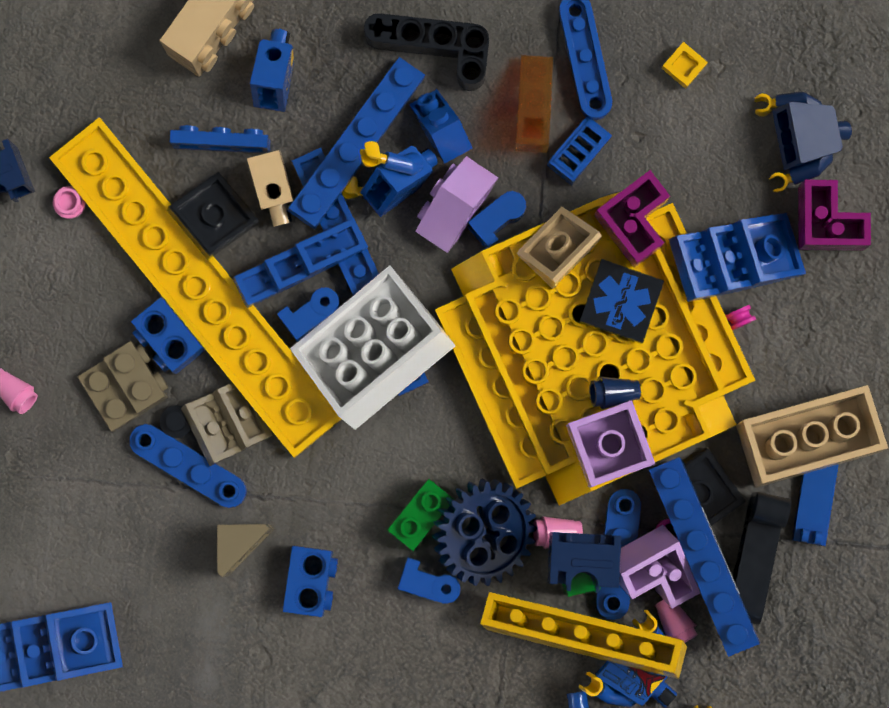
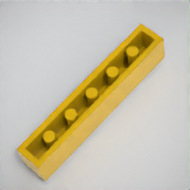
[480,592,687,679]

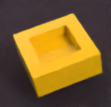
[661,42,708,89]

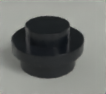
[160,405,191,438]

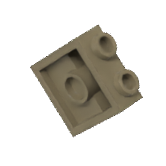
[78,341,169,432]

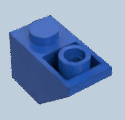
[409,89,472,164]

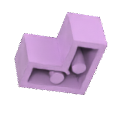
[415,156,498,253]
[619,525,700,609]

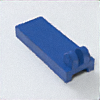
[792,464,839,546]

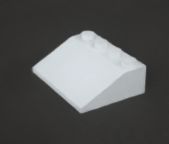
[290,265,456,430]

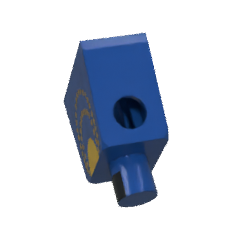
[250,29,294,112]

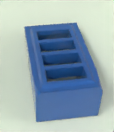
[547,117,612,186]

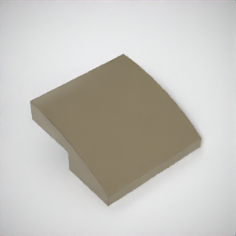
[181,383,273,466]

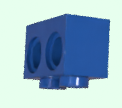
[131,297,206,374]
[283,546,338,617]

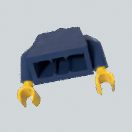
[755,92,852,193]

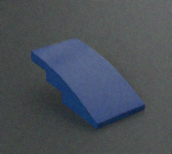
[669,213,806,302]
[0,602,123,692]

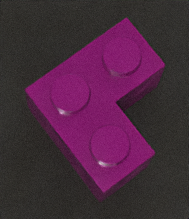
[594,170,670,268]
[798,179,871,251]

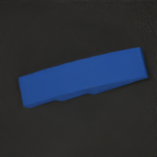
[233,218,368,308]

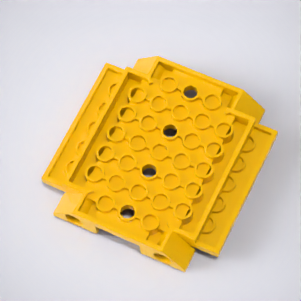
[435,192,756,506]

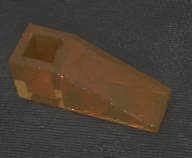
[515,55,553,153]

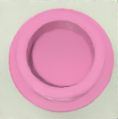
[53,186,86,219]

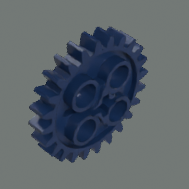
[432,478,537,586]

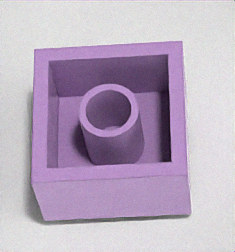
[566,400,655,488]

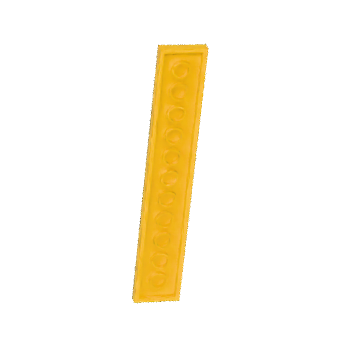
[49,117,342,458]

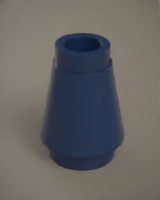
[589,376,641,410]

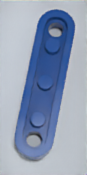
[559,0,612,120]
[129,424,247,508]
[596,489,641,620]

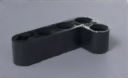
[364,13,489,91]
[733,492,791,625]

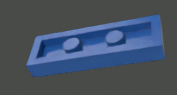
[170,125,271,153]

